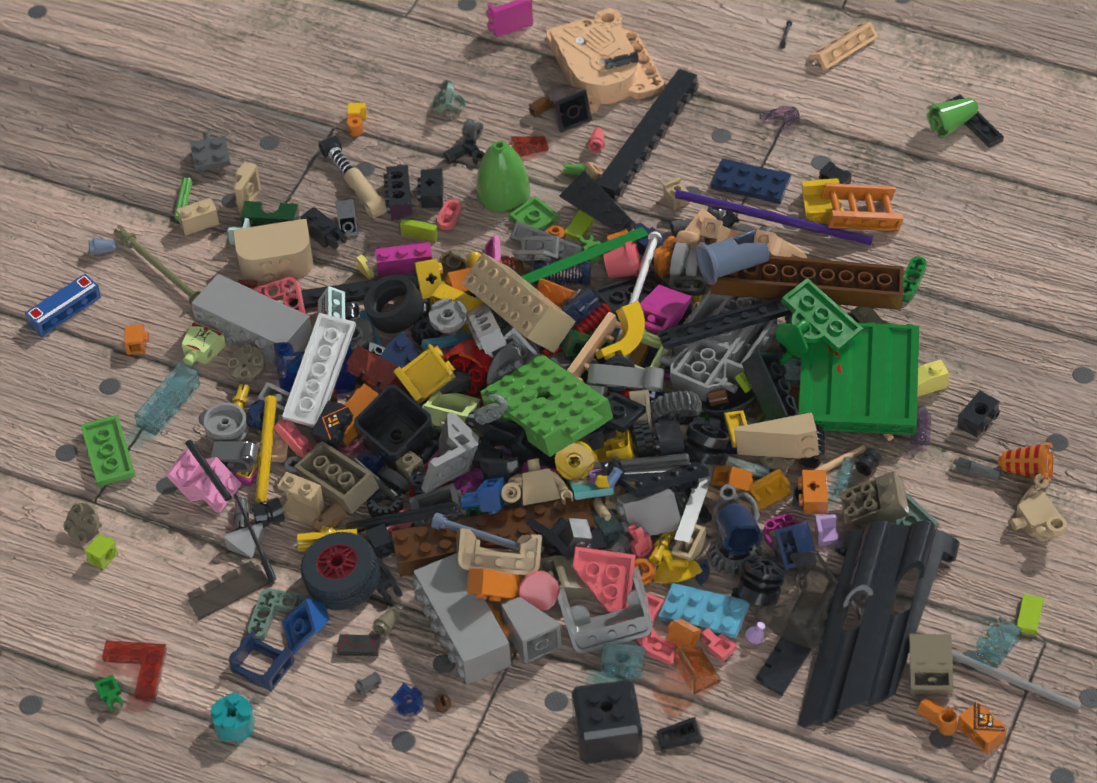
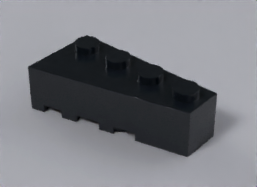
[559,170,636,233]
[741,351,799,421]

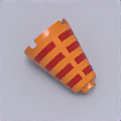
[998,442,1054,482]

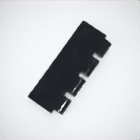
[755,622,821,696]

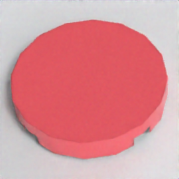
[518,571,560,611]

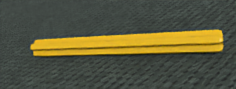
[255,395,277,504]

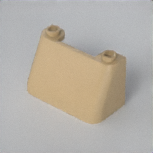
[456,528,542,575]

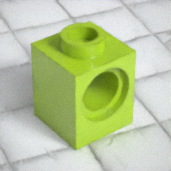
[85,534,118,570]

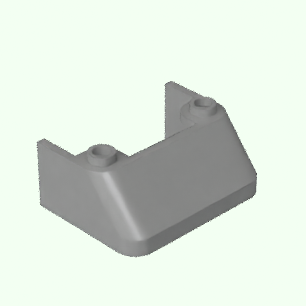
[558,568,652,653]

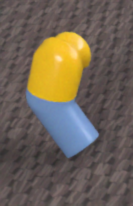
[595,467,622,488]

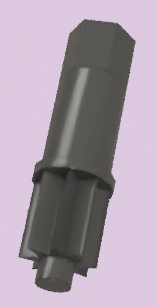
[953,457,1001,482]

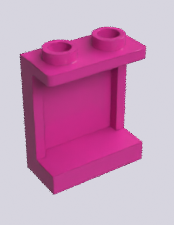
[486,0,533,38]

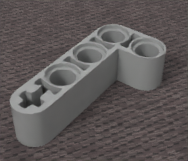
[587,364,664,392]

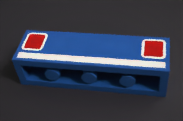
[25,274,101,337]

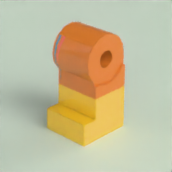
[347,103,367,137]

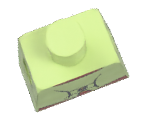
[182,322,226,366]

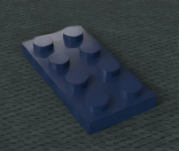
[711,158,791,204]

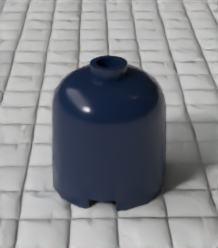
[715,503,762,555]

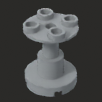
[429,299,469,351]

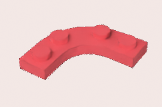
[634,592,681,666]

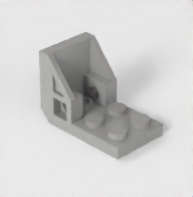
[421,412,479,493]

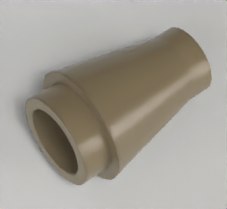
[372,608,400,637]

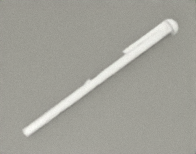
[616,231,662,342]

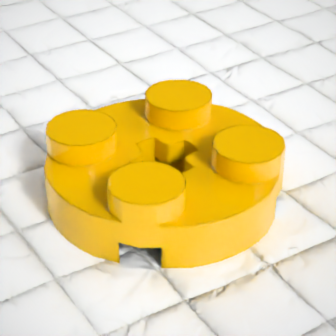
[555,441,595,480]

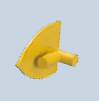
[653,550,702,584]

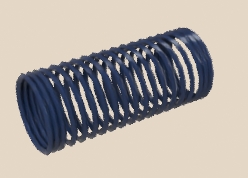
[533,260,591,285]

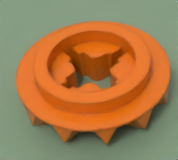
[632,558,657,585]

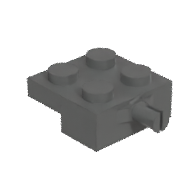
[190,131,231,172]

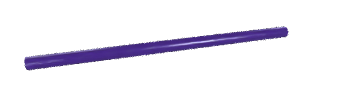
[675,189,873,246]

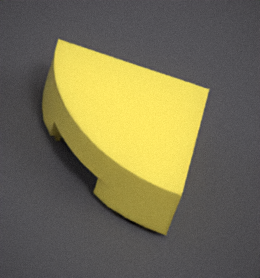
[356,254,374,280]

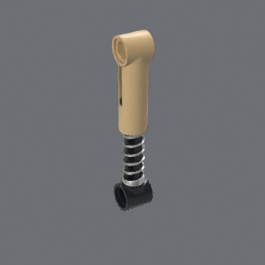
[318,135,387,219]

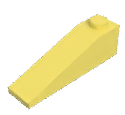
[917,359,949,397]

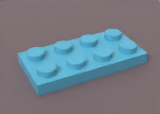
[659,583,750,639]

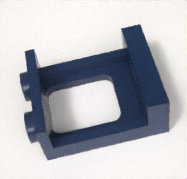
[228,631,295,692]

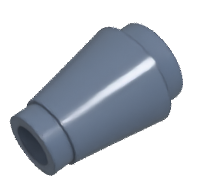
[89,238,116,256]

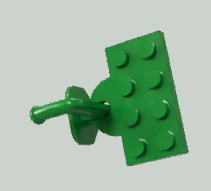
[775,278,863,365]

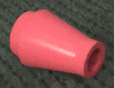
[587,128,605,153]

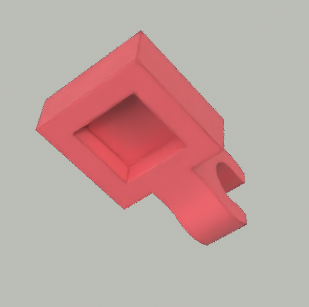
[628,523,654,559]
[701,628,737,662]

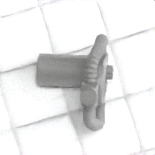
[713,484,760,523]

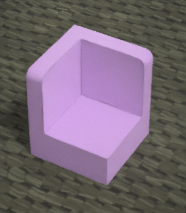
[815,514,838,547]

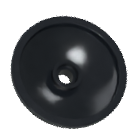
[702,384,757,418]

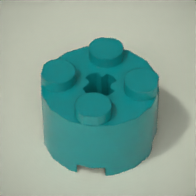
[211,693,255,743]

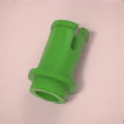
[562,163,586,176]

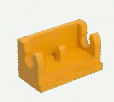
[747,469,792,512]

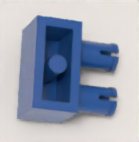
[461,477,506,514]

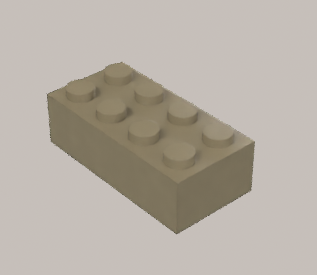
[294,441,379,514]

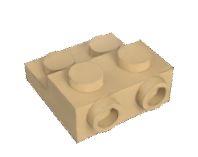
[234,161,261,213]

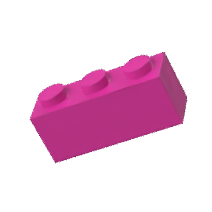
[375,242,432,277]

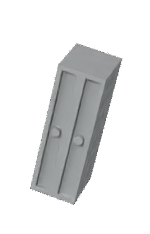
[191,274,312,371]
[412,553,511,685]

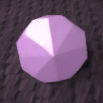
[745,622,765,645]

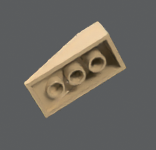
[734,413,819,459]

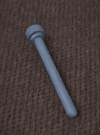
[431,513,521,551]

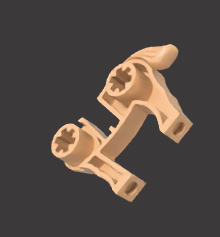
[676,217,807,258]

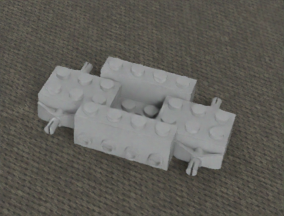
[659,289,778,402]

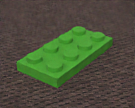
[81,415,136,487]

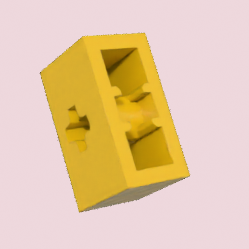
[414,259,445,300]

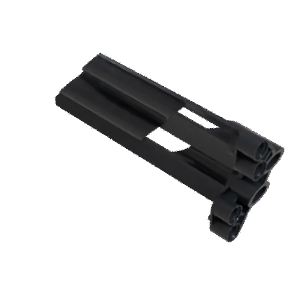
[798,520,960,729]

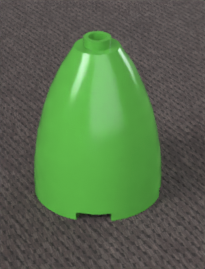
[476,141,530,213]

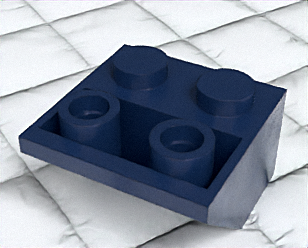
[769,521,818,569]

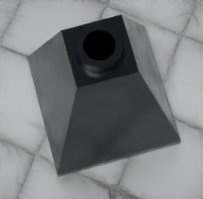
[547,86,592,133]

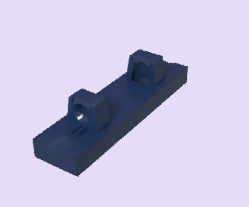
[537,288,601,351]

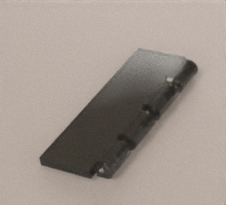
[187,561,270,620]

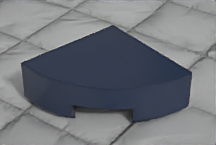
[694,559,710,586]

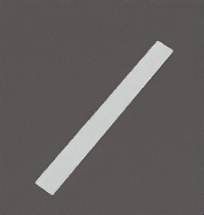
[675,463,716,542]

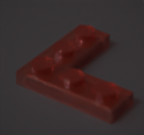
[102,641,167,700]

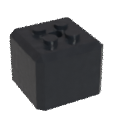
[354,385,434,471]
[571,679,643,764]

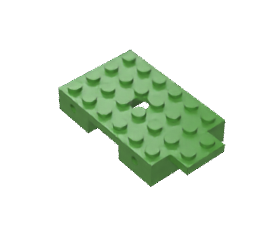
[480,354,613,457]

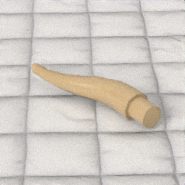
[593,496,612,521]

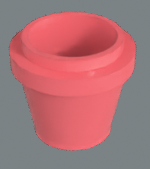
[603,241,641,278]

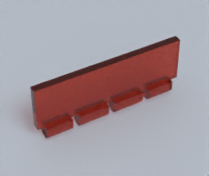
[347,345,415,400]

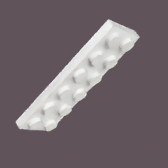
[282,313,356,427]

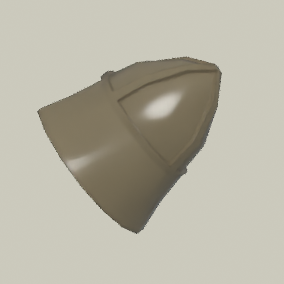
[435,250,470,284]

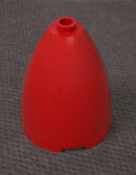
[442,336,492,399]

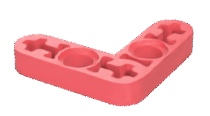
[252,277,305,314]

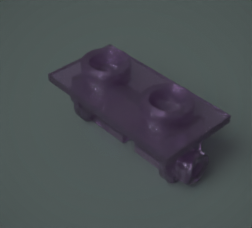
[910,406,932,445]

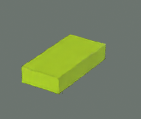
[564,210,595,242]
[400,219,438,243]
[1016,594,1044,635]

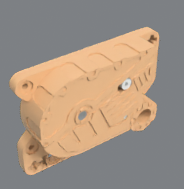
[546,8,664,113]

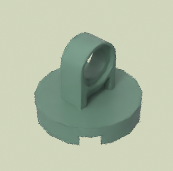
[431,79,466,114]

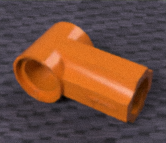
[917,698,957,736]

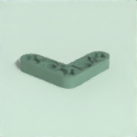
[248,589,316,641]

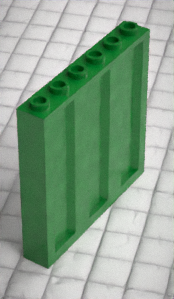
[799,322,919,435]

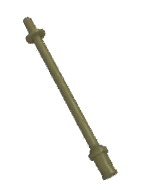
[113,226,201,305]

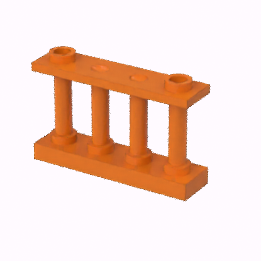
[821,183,904,231]

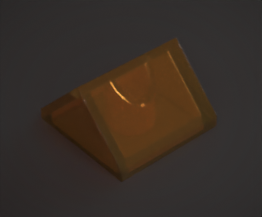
[674,645,722,695]

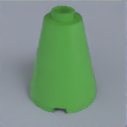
[926,98,978,139]

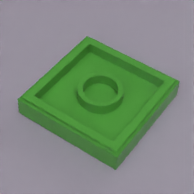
[508,196,560,231]

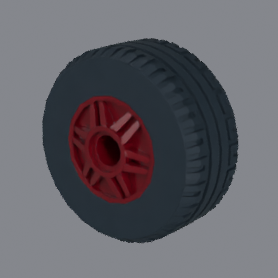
[300,532,381,610]

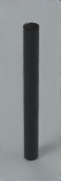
[185,440,232,501]

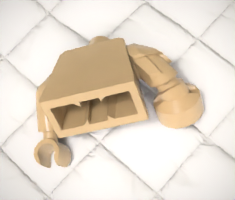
[501,459,573,506]
[1010,474,1067,541]

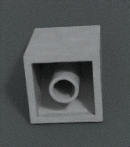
[488,324,540,364]
[616,488,681,539]
[502,597,562,664]

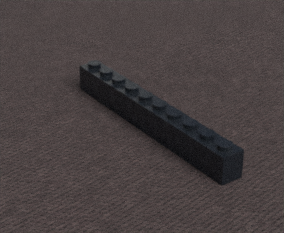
[597,68,699,201]

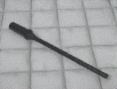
[234,492,277,582]

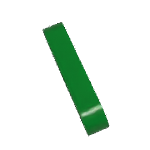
[902,256,927,301]

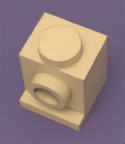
[663,177,690,210]

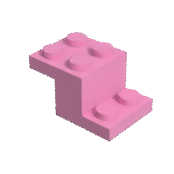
[166,447,241,513]

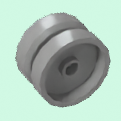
[670,242,701,280]
[204,403,249,448]

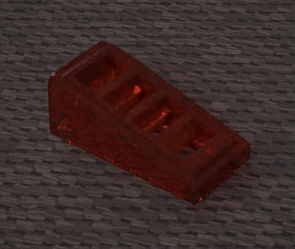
[509,136,549,157]

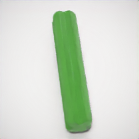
[174,177,192,221]

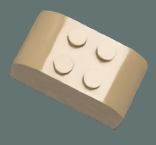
[233,219,313,284]

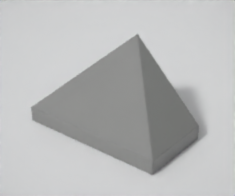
[224,523,265,558]

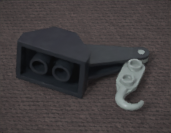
[465,394,561,477]

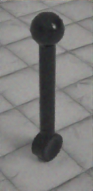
[779,20,793,48]

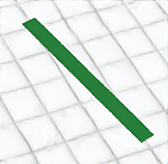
[521,227,649,284]

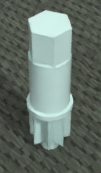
[725,456,771,478]

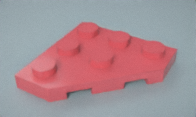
[572,547,635,613]

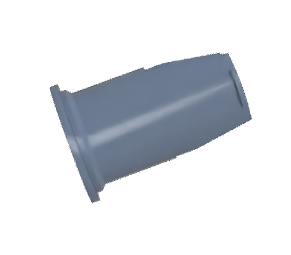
[696,230,769,285]

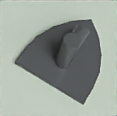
[486,342,525,385]

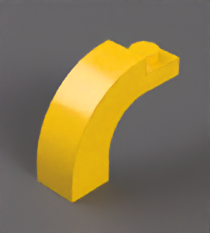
[595,301,645,360]

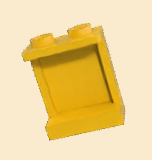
[802,178,844,225]
[394,343,456,404]

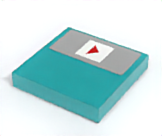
[568,476,614,500]

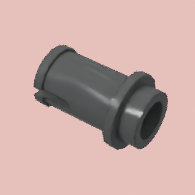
[354,672,382,695]

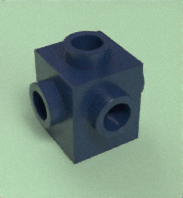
[243,400,265,431]

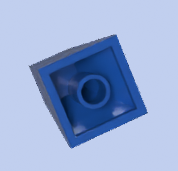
[282,598,329,655]

